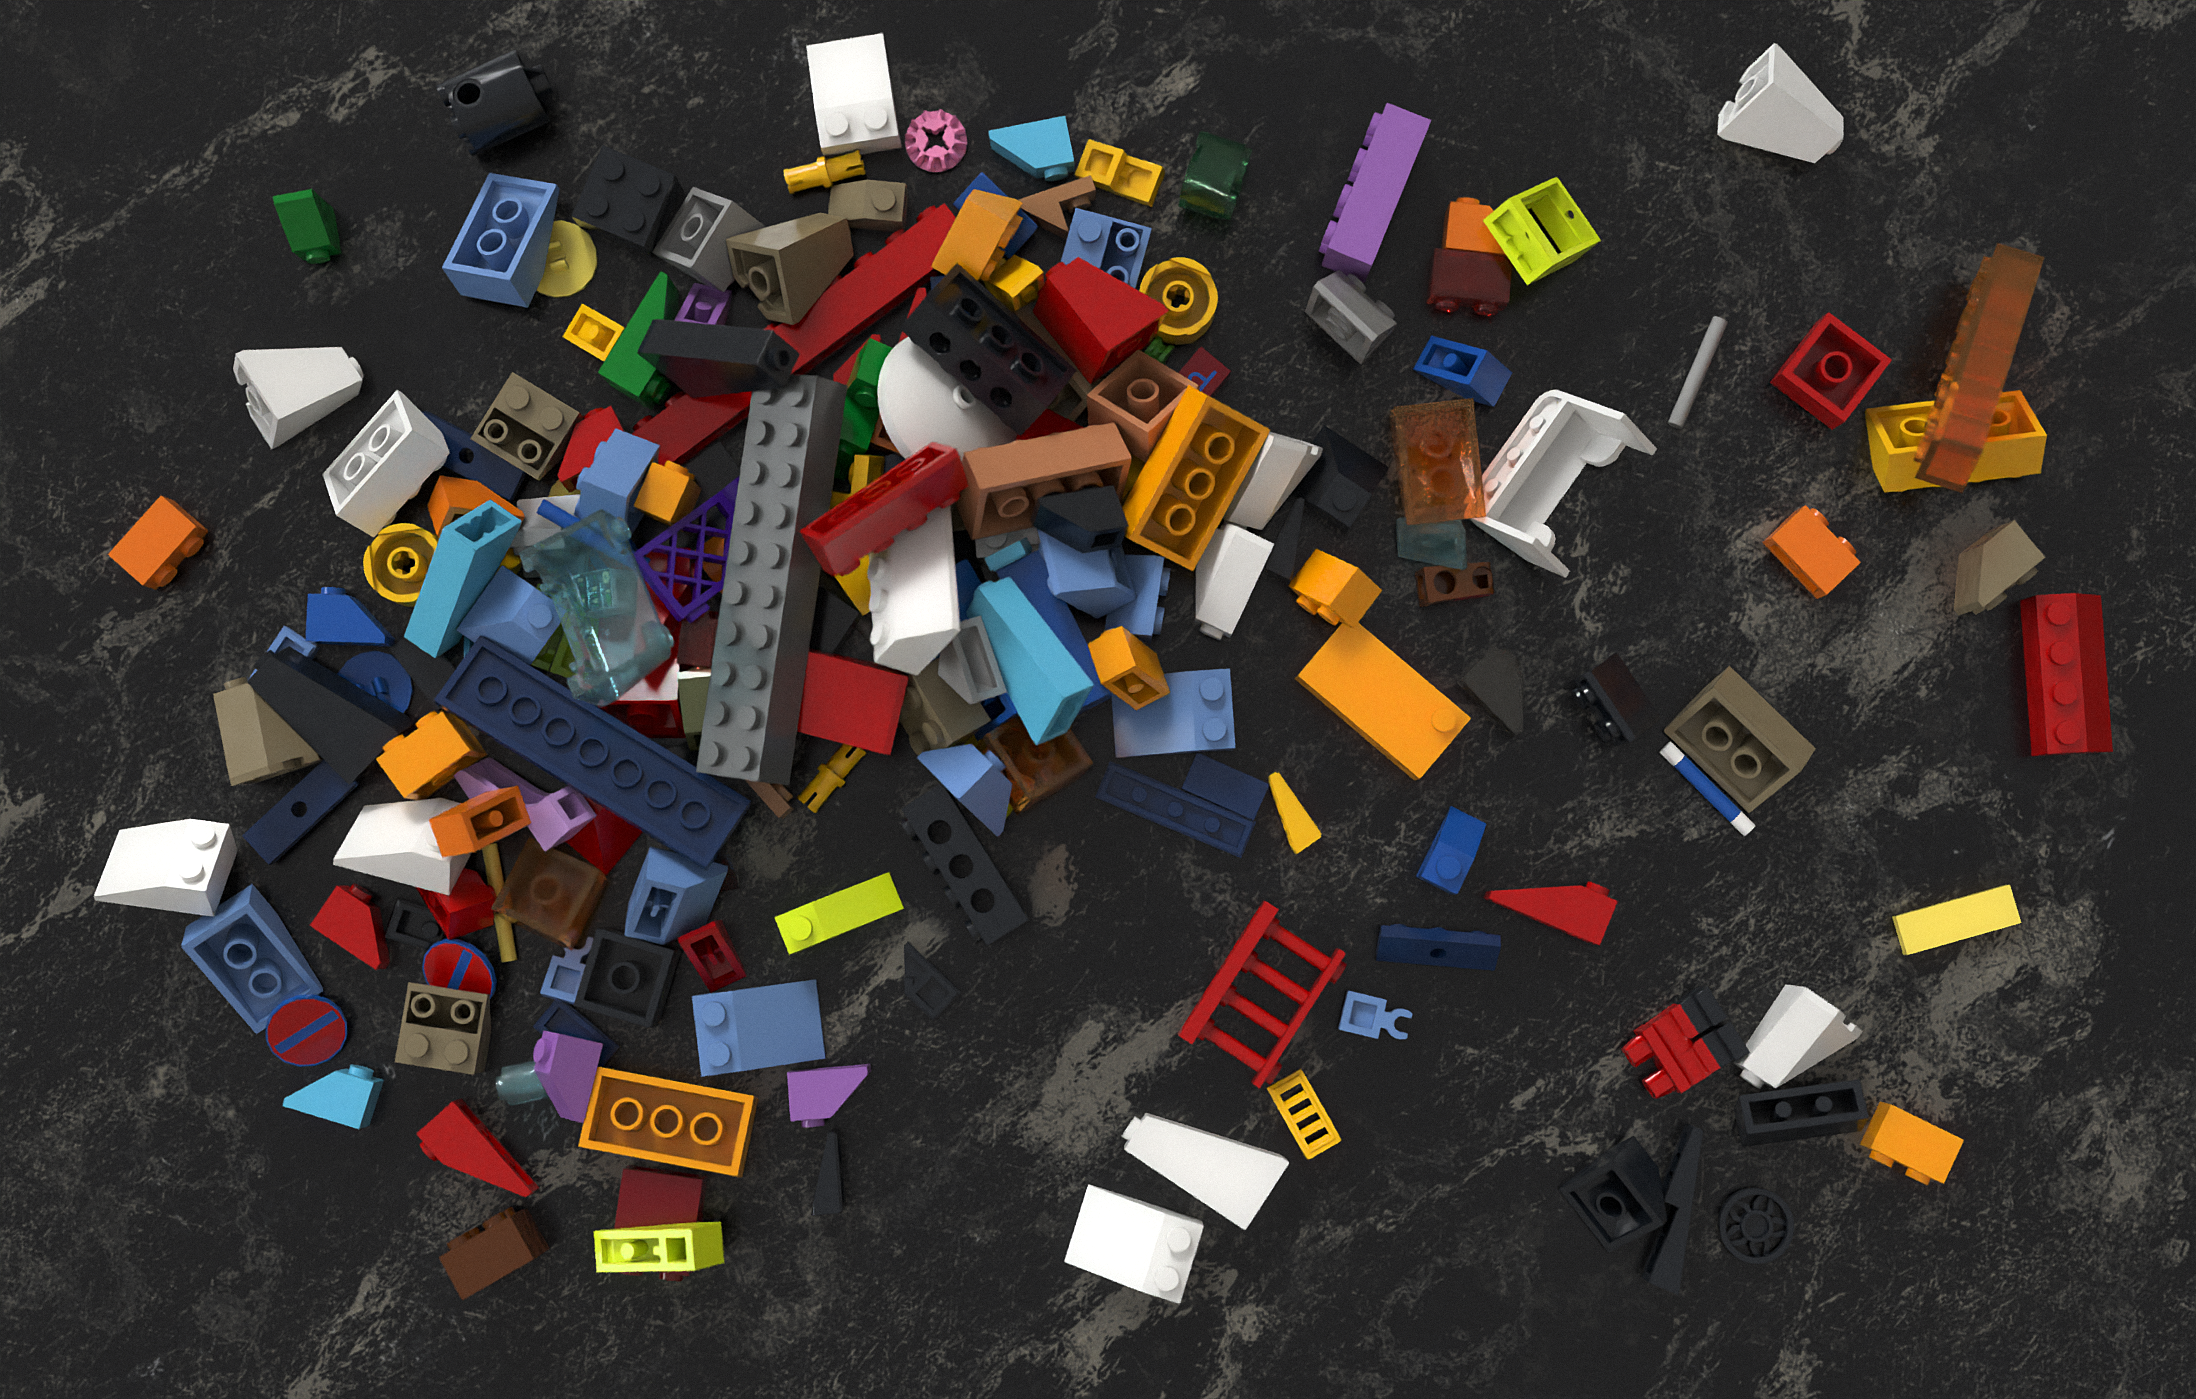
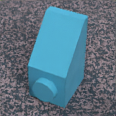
[988,116,1075,181]
[282,1064,384,1129]

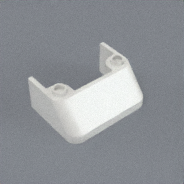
[1463,390,1657,578]

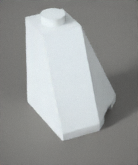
[1717,43,1843,163]
[233,347,363,449]
[1222,432,1323,530]
[1194,524,1274,640]
[1734,985,1862,1089]

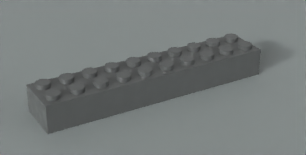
[696,374,847,785]

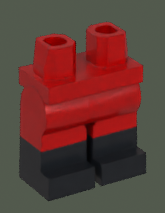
[1621,986,1750,1099]

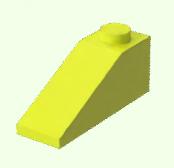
[774,872,904,955]
[594,1222,724,1272]

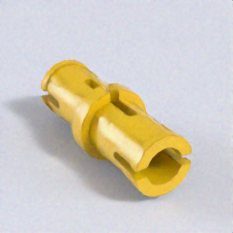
[784,150,866,194]
[796,744,867,813]

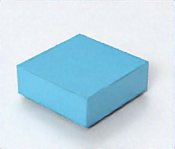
[984,537,1033,572]

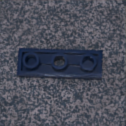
[422,411,526,500]
[242,760,360,865]
[1376,924,1501,971]

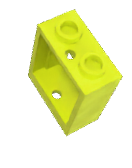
[1483,176,1601,285]

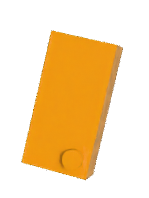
[1122,385,1270,571]
[1295,623,1471,781]
[578,1067,758,1178]

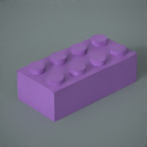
[1319,103,1431,283]

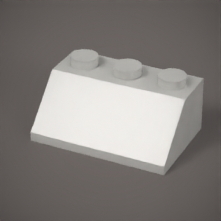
[322,390,450,537]

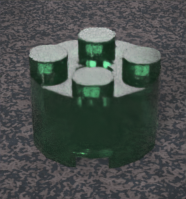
[1177,131,1253,220]

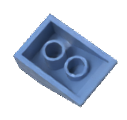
[442,173,560,308]
[1112,668,1236,758]
[181,884,323,1034]
[692,979,826,1077]

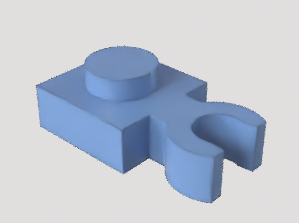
[540,931,593,1005]
[1338,990,1412,1039]

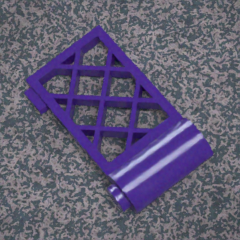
[628,476,740,624]

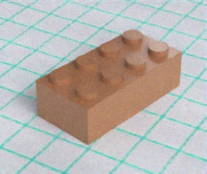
[955,422,1132,540]

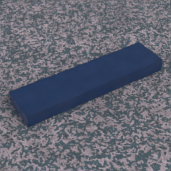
[1095,761,1256,858]

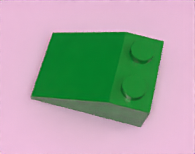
[598,271,680,411]

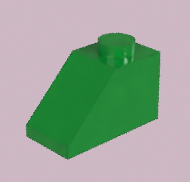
[273,189,342,264]

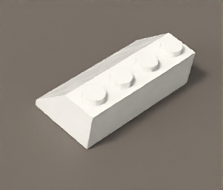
[867,506,960,676]

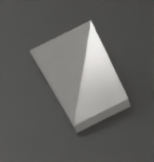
[938,616,1007,705]

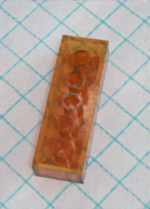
[1913,243,2045,493]

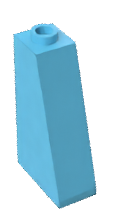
[404,499,522,658]
[966,576,1094,745]

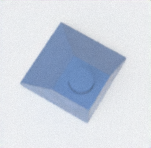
[456,565,569,665]
[917,744,1012,837]

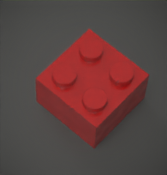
[1770,312,1892,430]

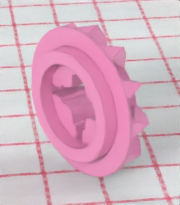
[905,109,967,172]

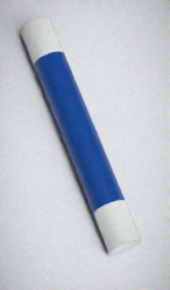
[1660,741,1755,836]

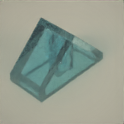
[1396,511,1467,570]

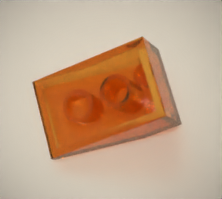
[1389,398,1486,526]

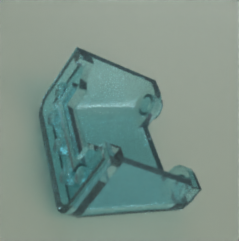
[519,509,674,707]

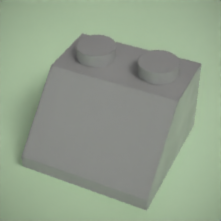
[652,187,765,292]

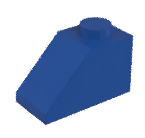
[1413,336,1512,407]
[305,587,395,647]
[1416,806,1486,895]

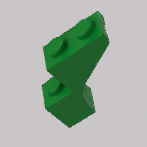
[834,338,893,480]

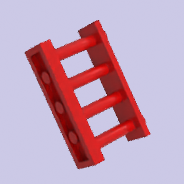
[1178,901,1347,1088]

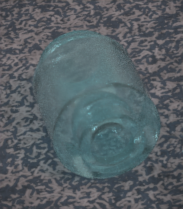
[496,1060,549,1106]

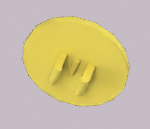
[537,220,598,298]

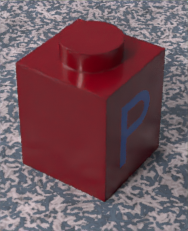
[1178,347,1231,398]

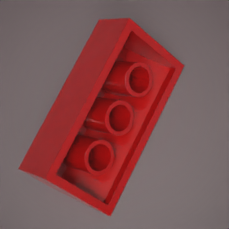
[799,441,969,577]
[2020,593,2113,756]

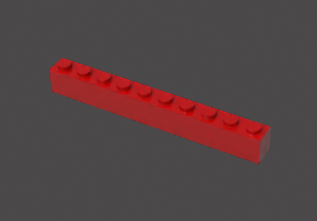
[632,203,956,466]

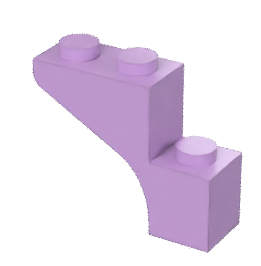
[454,757,597,852]

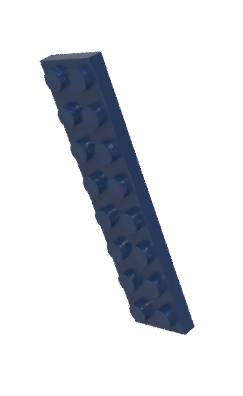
[434,635,751,871]

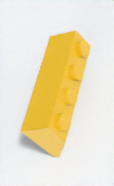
[1865,390,2047,493]

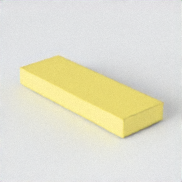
[1892,885,2021,955]

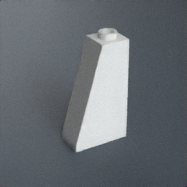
[1122,1113,1289,1230]

